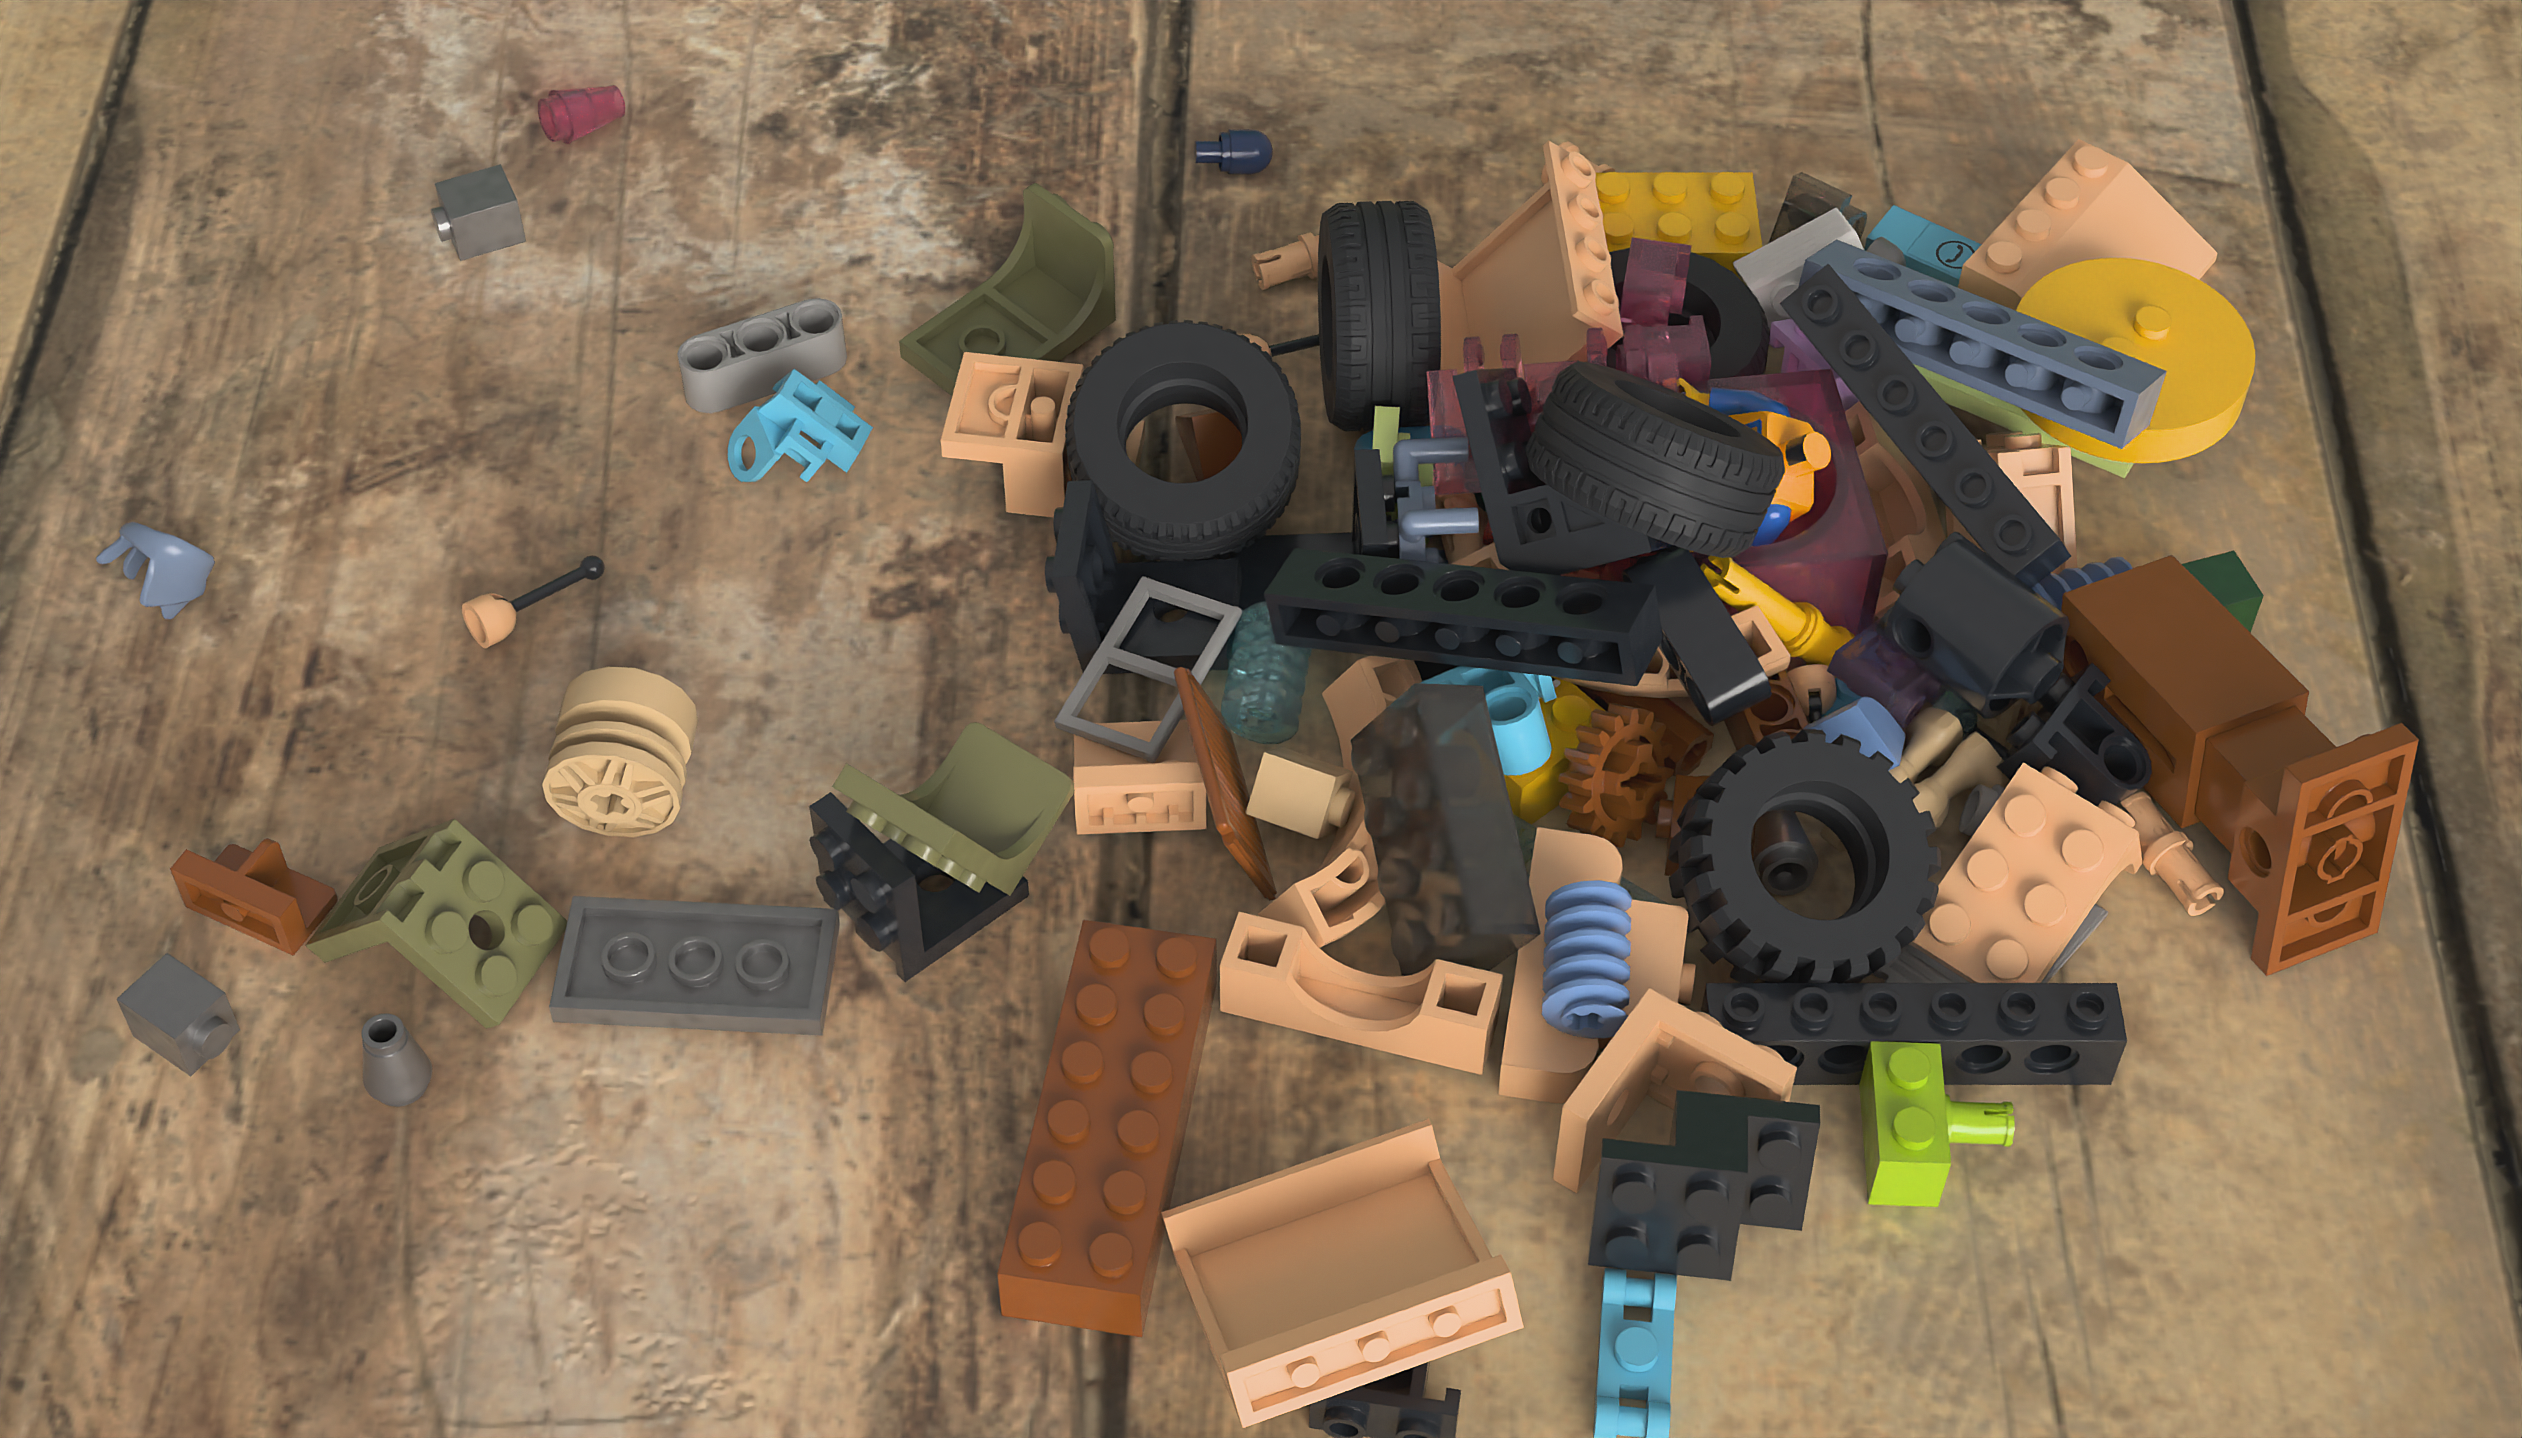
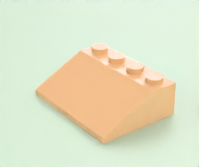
[1958,139,2218,311]

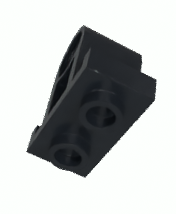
[1996,663,2152,807]
[1309,1361,1461,1438]

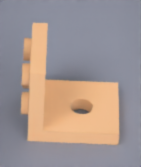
[1945,431,2077,575]
[1553,988,1797,1193]

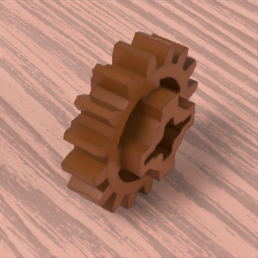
[1558,703,1674,848]

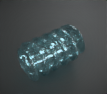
[1220,601,1312,744]

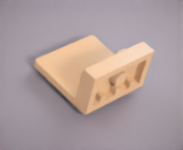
[1073,720,1207,835]

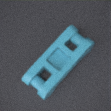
[1593,1268,1677,1438]

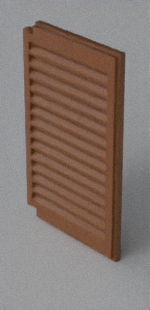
[1174,667,1277,901]

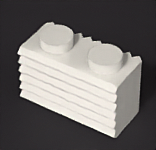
[1733,207,1864,329]

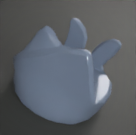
[96,522,215,620]

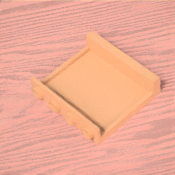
[1431,140,1624,444]
[1161,1119,1524,1428]

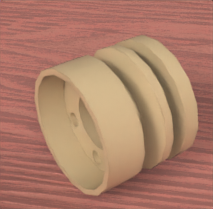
[542,666,698,837]

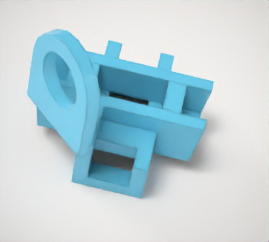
[728,369,873,482]

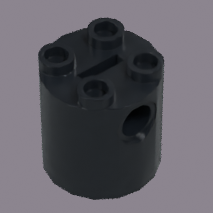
[1876,532,2070,719]

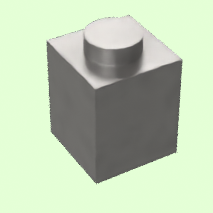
[431,164,526,261]
[117,953,240,1077]

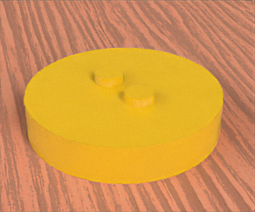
[2016,258,2255,463]

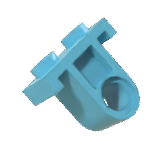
[1415,666,1557,775]

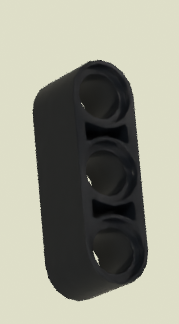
[1621,545,1772,726]

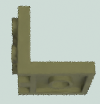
[305,819,567,1029]

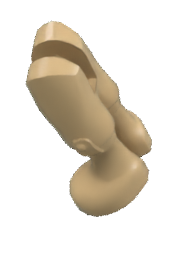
[1820,707,2010,852]

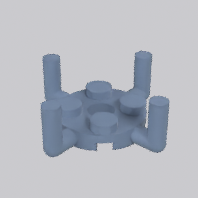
[1393,437,1479,564]

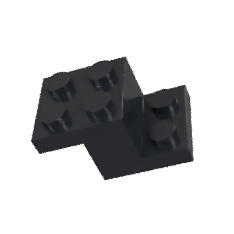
[1588,1090,1820,1281]

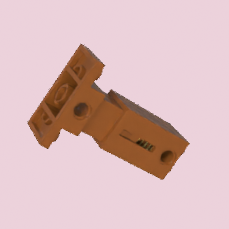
[2061,555,2419,976]

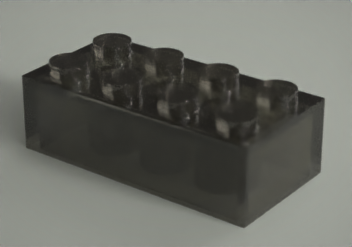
[1350,683,1541,976]

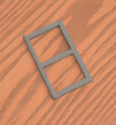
[1054,576,1243,763]

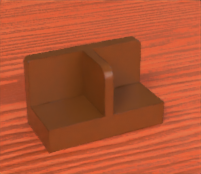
[170,838,338,956]

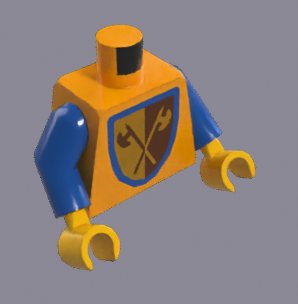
[1663,377,1831,562]

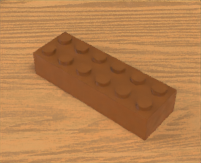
[997,920,1217,1337]

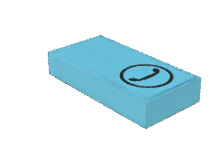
[1864,205,1982,287]

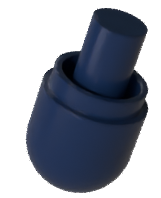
[1194,129,1273,174]

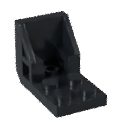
[1452,368,1673,575]

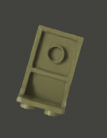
[899,183,1116,396]
[832,722,1075,896]

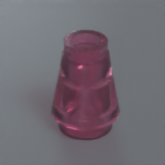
[538,85,625,144]

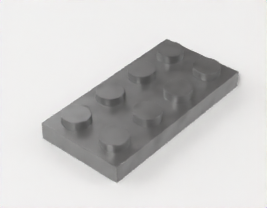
[549,896,840,1036]

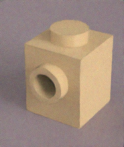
[1245,747,1355,839]

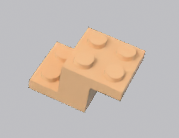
[941,352,1145,518]

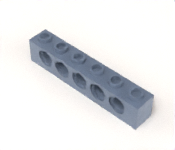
[1798,239,2167,449]

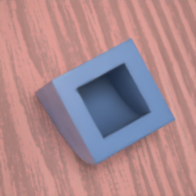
[1804,696,1905,771]

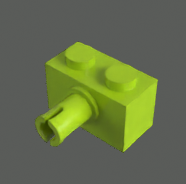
[1859,1041,2015,1207]

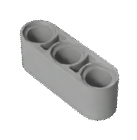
[677,298,847,413]

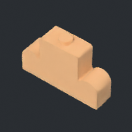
[1498,827,1696,1103]

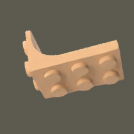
[1909,763,2142,983]

